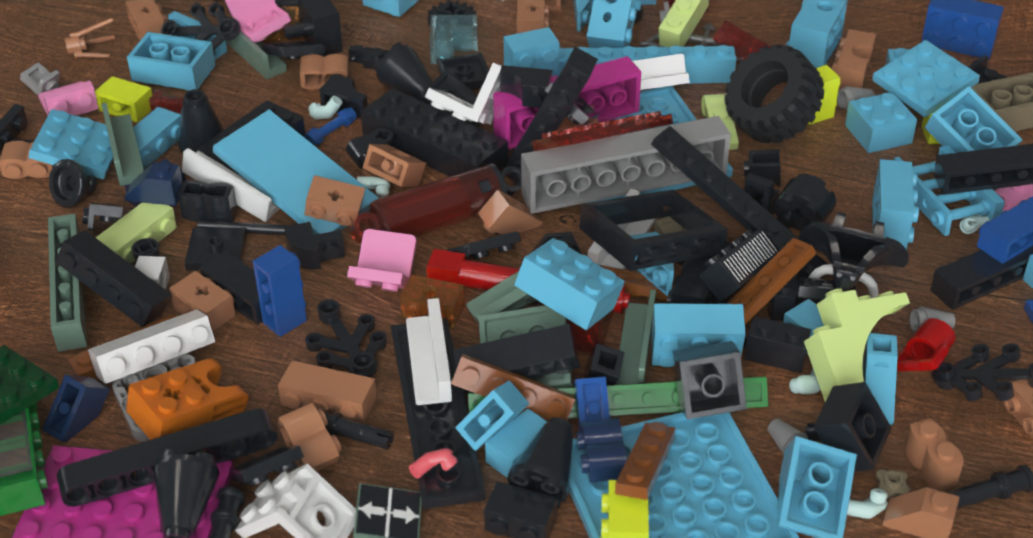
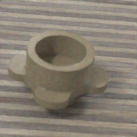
[876,469,910,499]

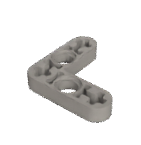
[112,354,195,442]

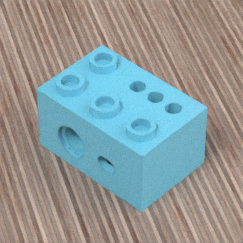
[587,0,642,48]
[786,0,848,68]

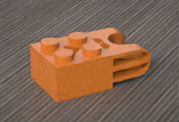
[126,358,249,440]

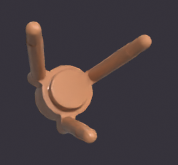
[65,18,116,58]

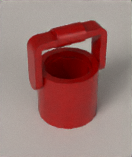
[897,318,956,372]

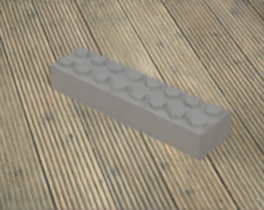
[521,116,731,214]

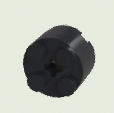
[774,174,836,231]

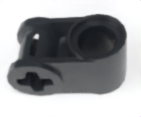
[346,128,394,170]

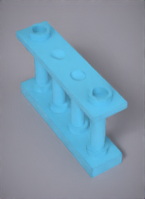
[894,145,1005,236]

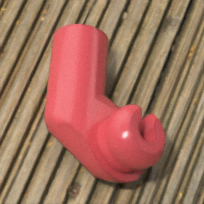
[409,448,457,479]

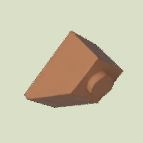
[478,190,543,235]
[882,487,959,538]

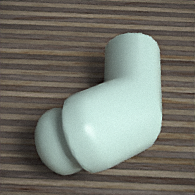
[308,96,342,120]
[357,176,391,197]
[960,214,989,235]
[789,369,820,395]
[847,488,888,519]

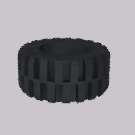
[725,45,824,143]

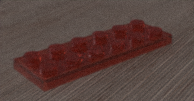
[532,111,673,151]

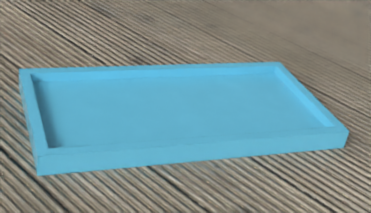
[213,110,378,235]

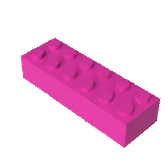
[493,56,642,149]

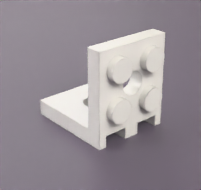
[425,63,502,124]
[235,464,356,538]

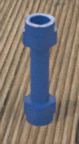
[304,107,357,146]

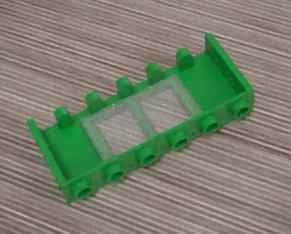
[0,402,48,516]

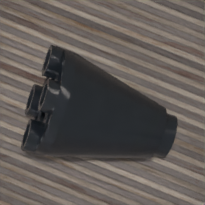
[374,42,432,100]
[178,89,224,153]
[507,417,573,509]
[153,449,219,538]

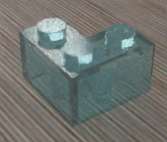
[430,15,478,64]

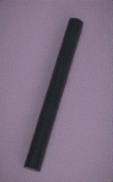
[197,220,290,236]

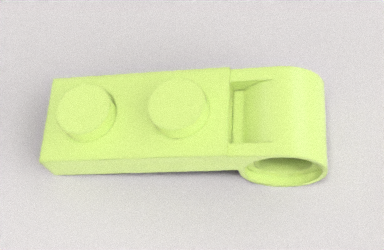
[701,94,739,150]

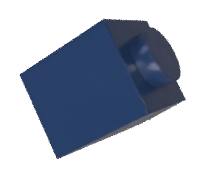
[124,162,182,206]
[42,374,110,442]

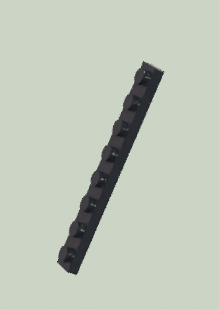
[651,126,828,278]

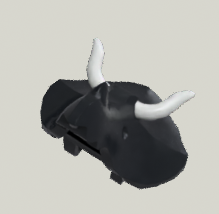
[798,212,909,298]

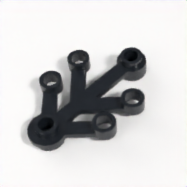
[161,2,241,56]
[305,299,387,377]
[932,343,1033,401]

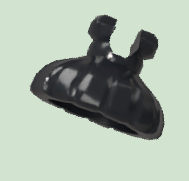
[49,159,97,208]

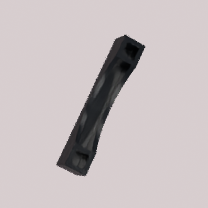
[504,46,598,170]

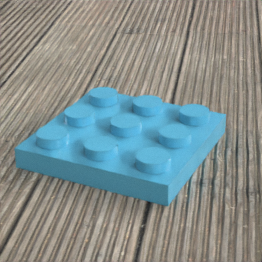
[873,40,980,118]
[28,109,114,180]

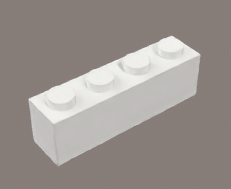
[88,310,215,384]

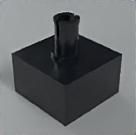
[283,0,343,57]
[673,341,747,420]
[805,382,892,472]

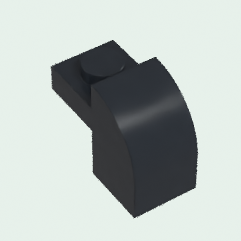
[284,222,345,270]

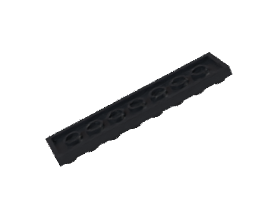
[391,318,485,510]

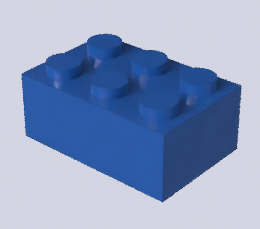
[921,0,1004,60]

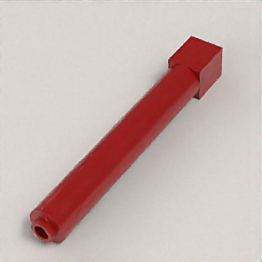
[426,249,631,314]

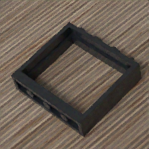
[579,190,728,271]

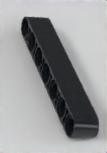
[56,408,277,507]

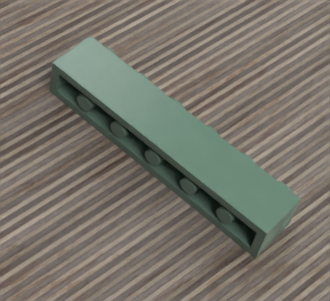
[48,213,87,352]

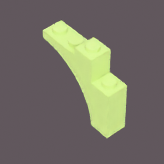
[804,288,910,402]

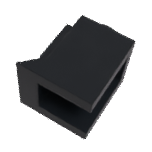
[744,149,781,187]

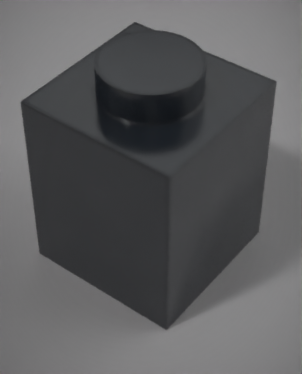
[583,343,625,385]

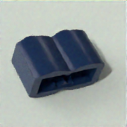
[576,418,627,483]

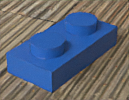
[574,377,610,431]

